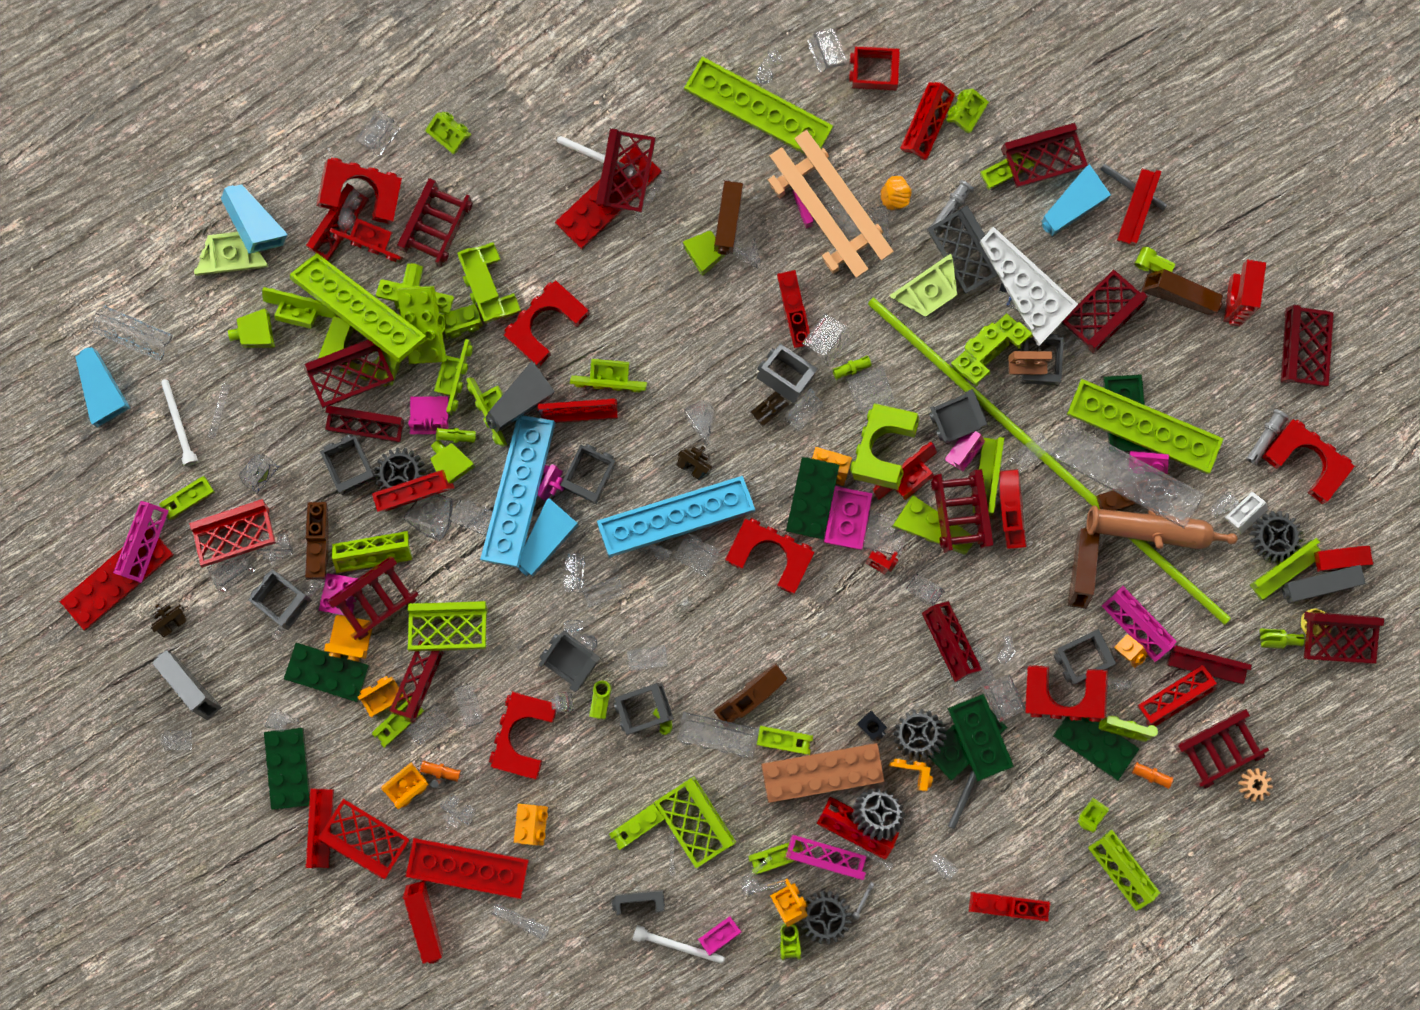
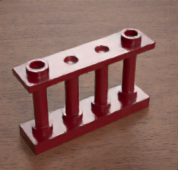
[397,178,473,268]
[931,469,993,553]
[326,556,419,640]
[1174,709,1269,789]

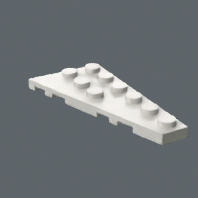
[980,227,1078,347]

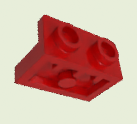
[865,551,899,575]

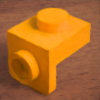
[1114,634,1148,668]

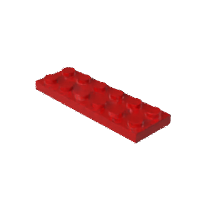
[555,146,662,250]
[59,528,174,631]
[406,838,529,899]

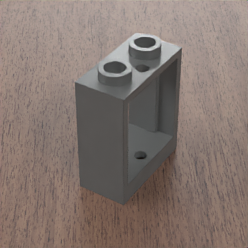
[1021,334,1064,386]
[756,344,818,403]
[320,435,376,495]
[561,444,616,504]
[248,569,312,630]
[1054,629,1116,685]
[614,682,674,735]

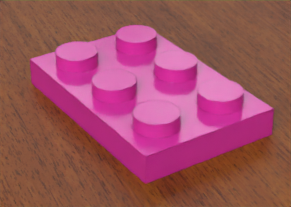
[824,486,873,550]

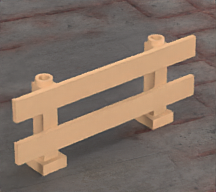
[768,130,894,278]

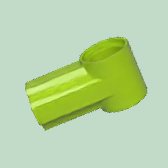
[1134,246,1175,272]
[401,263,424,287]
[589,680,612,719]

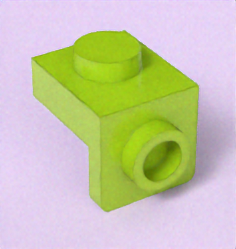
[1077,798,1109,833]

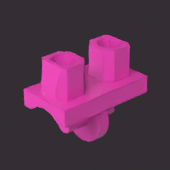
[537,464,564,501]

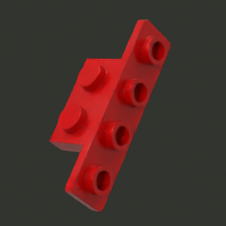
[329,218,403,262]
[872,442,937,500]

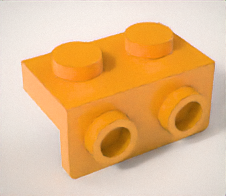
[812,447,852,486]
[358,676,404,718]
[381,762,428,809]
[513,804,548,846]
[770,878,808,927]

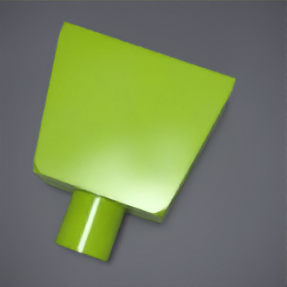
[683,230,725,276]
[228,309,275,348]
[430,440,475,483]

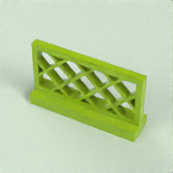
[408,601,488,652]
[654,776,736,868]

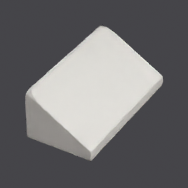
[1225,492,1268,534]

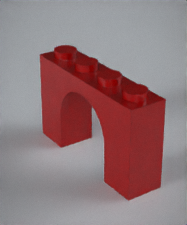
[316,158,402,225]
[1223,259,1267,326]
[504,280,590,369]
[1261,419,1355,505]
[725,518,815,595]
[1025,665,1108,722]
[489,692,558,780]

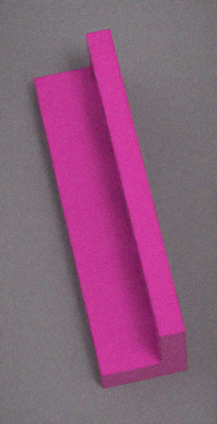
[113,501,169,583]
[1101,586,1177,662]
[786,834,866,880]

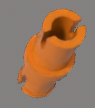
[420,760,461,782]
[1132,762,1174,789]

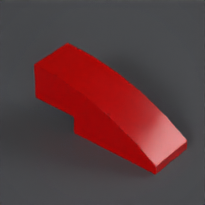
[1314,545,1373,572]

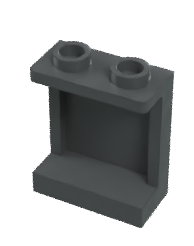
[929,389,989,444]
[538,631,601,693]
[612,889,665,915]

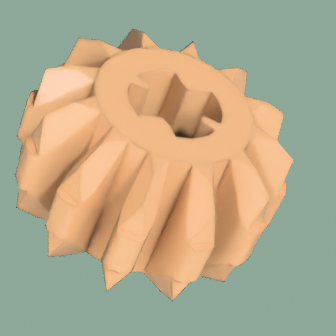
[1238,768,1273,802]

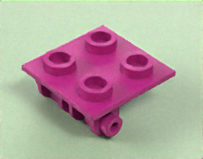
[408,396,448,435]
[318,573,358,616]

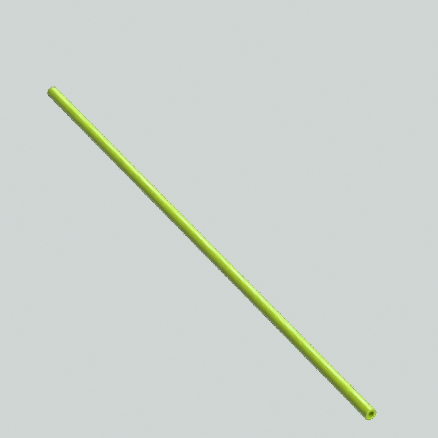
[868,297,1231,625]

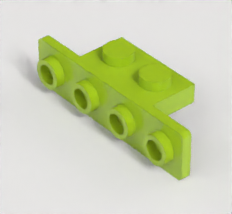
[376,279,454,314]
[262,287,337,329]
[434,339,473,416]
[570,359,647,393]
[466,377,508,447]

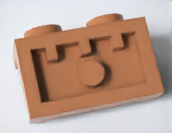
[1008,351,1052,375]

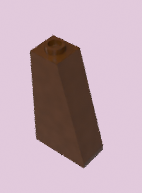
[714,180,743,255]
[1141,269,1223,315]
[1067,527,1100,609]

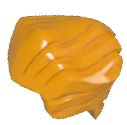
[881,176,912,210]

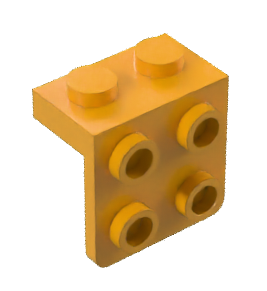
[324,615,372,662]
[889,759,933,792]

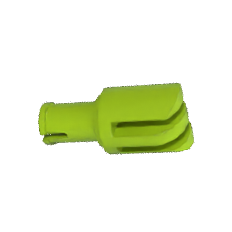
[1259,628,1305,649]

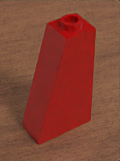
[403,880,443,964]

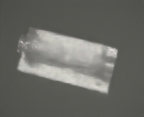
[564,553,585,593]

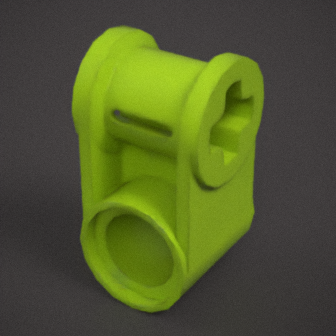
[780,923,801,961]

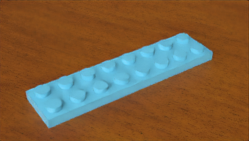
[480,416,556,568]
[597,476,755,558]

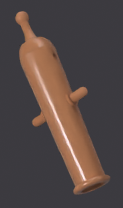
[1086,506,1238,549]

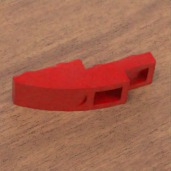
[777,270,812,348]
[999,469,1027,549]
[969,892,1050,921]

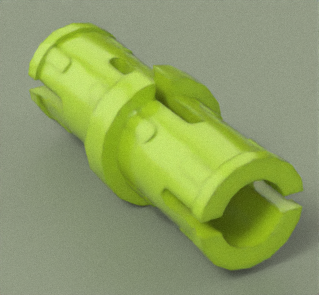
[832,355,872,380]
[436,428,476,443]

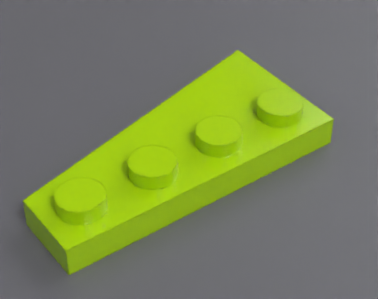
[892,495,973,555]

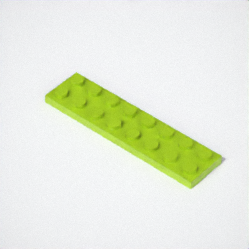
[684,56,833,154]
[289,253,426,363]
[1066,379,1224,474]

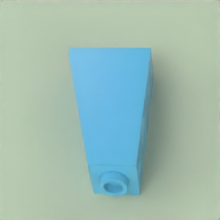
[1042,164,1111,236]
[221,184,287,254]
[76,347,130,427]
[518,498,579,577]

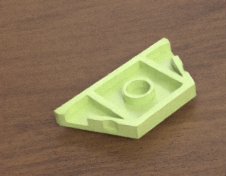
[194,232,268,276]
[890,254,957,317]

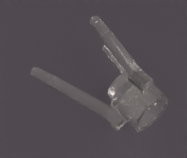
[740,856,786,897]

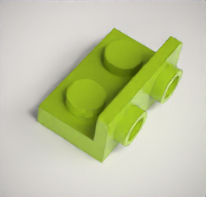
[946,89,989,133]
[425,112,472,154]
[443,304,483,338]

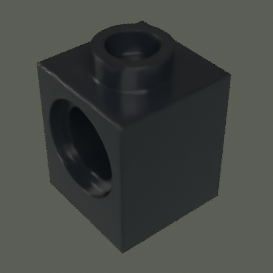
[856,711,887,741]

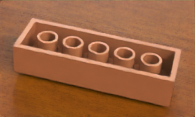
[761,743,884,803]

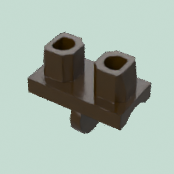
[751,391,789,427]
[676,446,713,480]
[151,603,187,638]

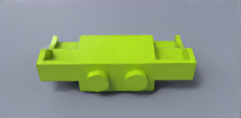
[457,242,521,324]
[951,313,1033,386]

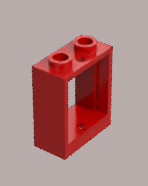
[849,46,900,91]

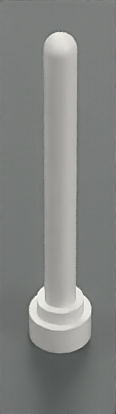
[557,136,639,178]
[161,379,199,467]
[633,925,725,964]

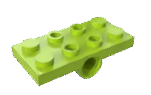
[397,286,447,364]

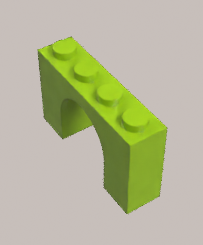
[318,316,401,387]
[850,403,920,490]

